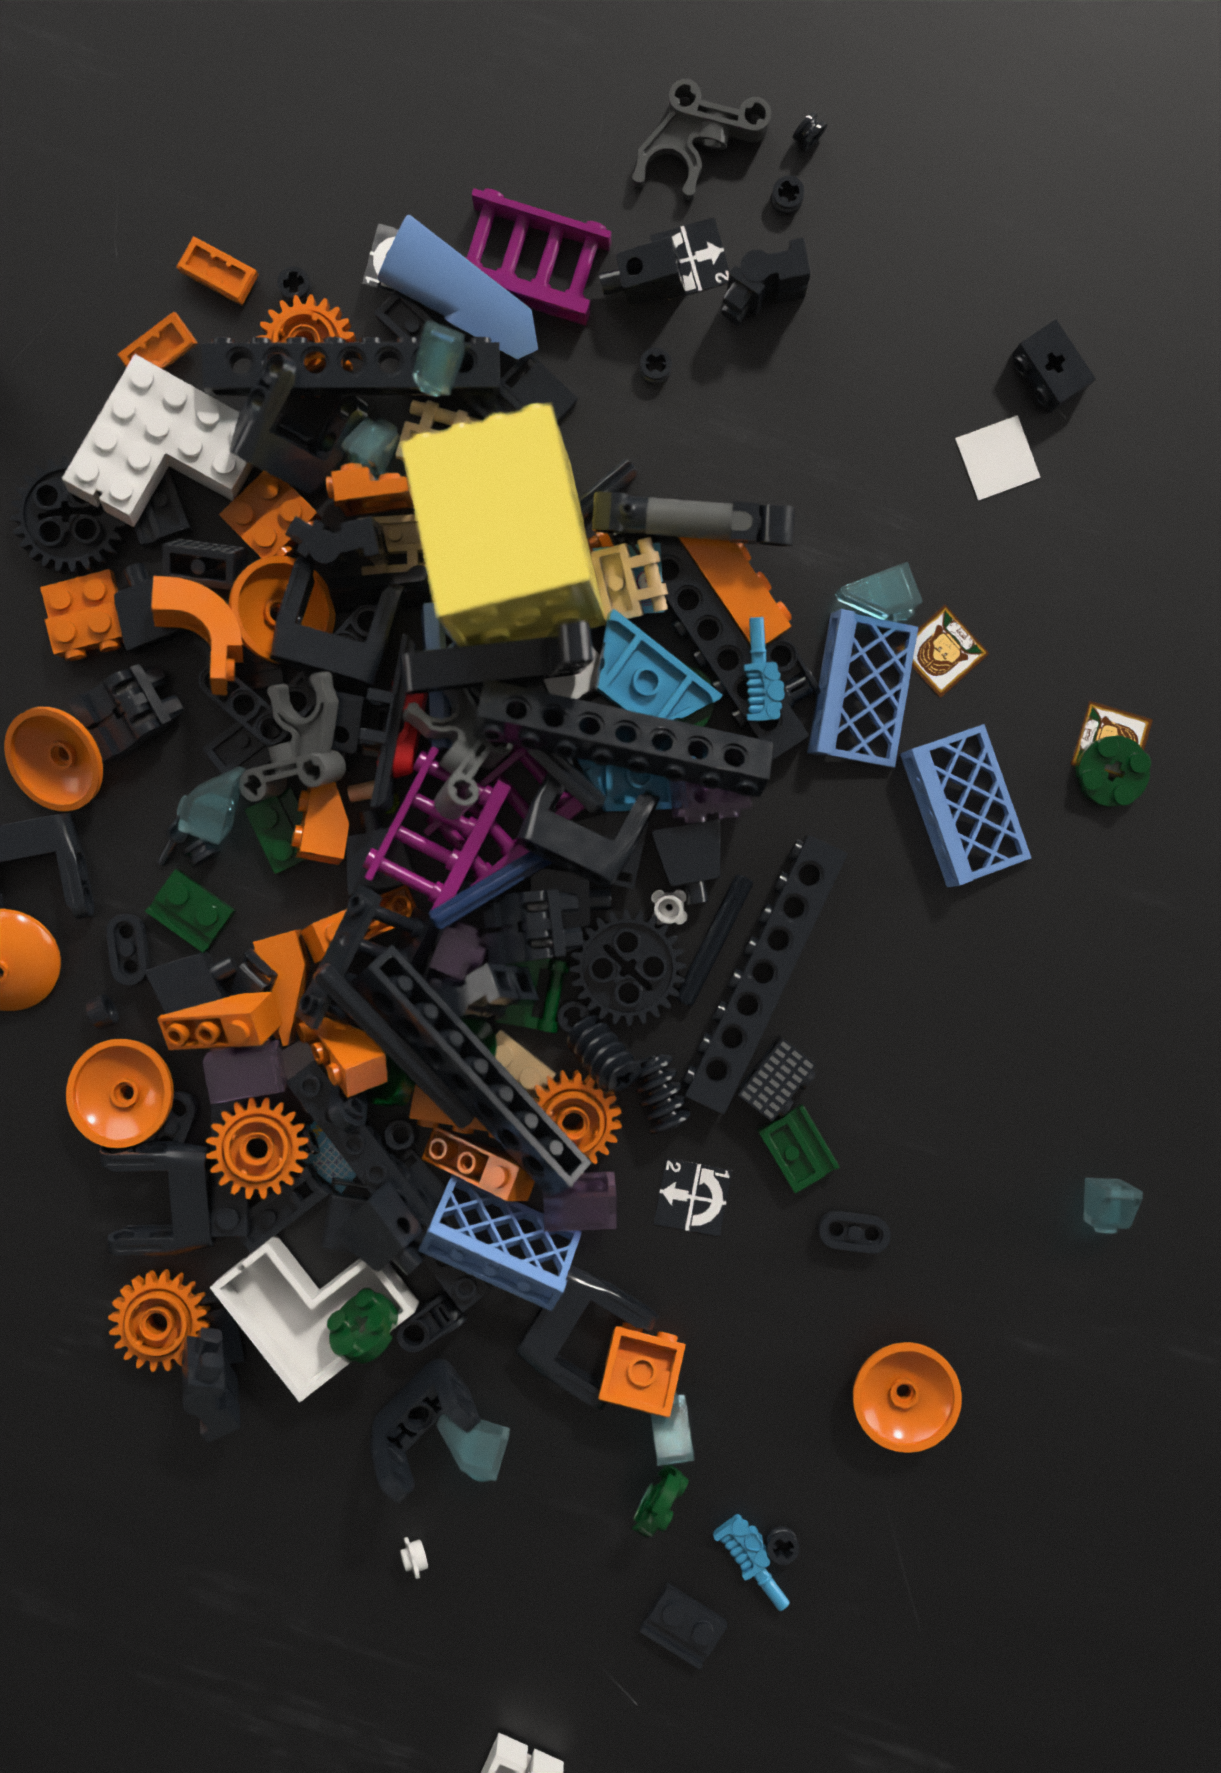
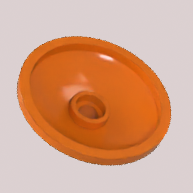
[229,556,336,664]
[4,707,103,812]
[0,909,61,1011]
[66,1039,174,1148]
[853,1342,962,1453]

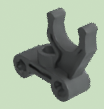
[632,79,771,201]
[239,672,346,801]
[402,688,514,820]

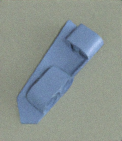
[377,215,539,359]

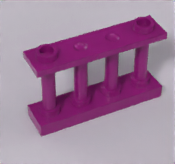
[465,188,611,326]
[423,745,585,886]
[362,746,511,910]

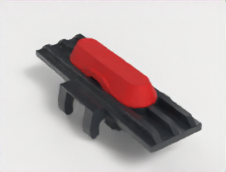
[358,634,428,815]

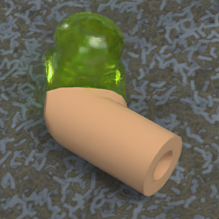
[347,780,400,814]

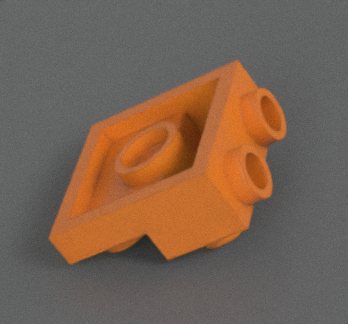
[326,463,415,517]
[219,471,322,558]
[40,569,124,661]
[598,1323,686,1418]

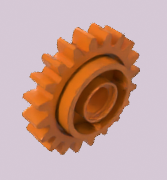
[256,294,357,398]
[532,1070,622,1164]
[206,1097,309,1199]
[108,1269,211,1372]

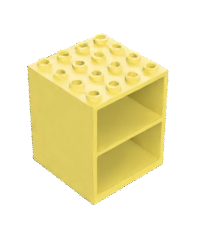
[401,404,606,647]

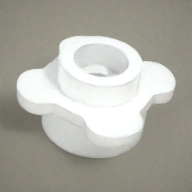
[651,889,687,925]
[400,1537,428,1579]

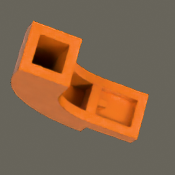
[152,576,243,695]

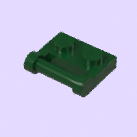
[494,958,570,1033]

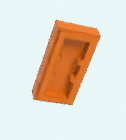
[176,236,259,306]
[117,312,198,370]

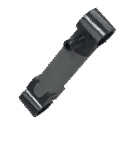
[592,492,796,547]

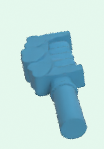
[744,617,785,721]
[713,1514,790,1611]

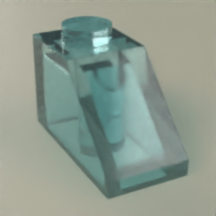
[413,321,464,397]
[341,417,400,478]
[835,562,923,622]
[177,767,246,845]
[1083,1178,1143,1234]
[651,1392,694,1466]
[437,1413,510,1482]

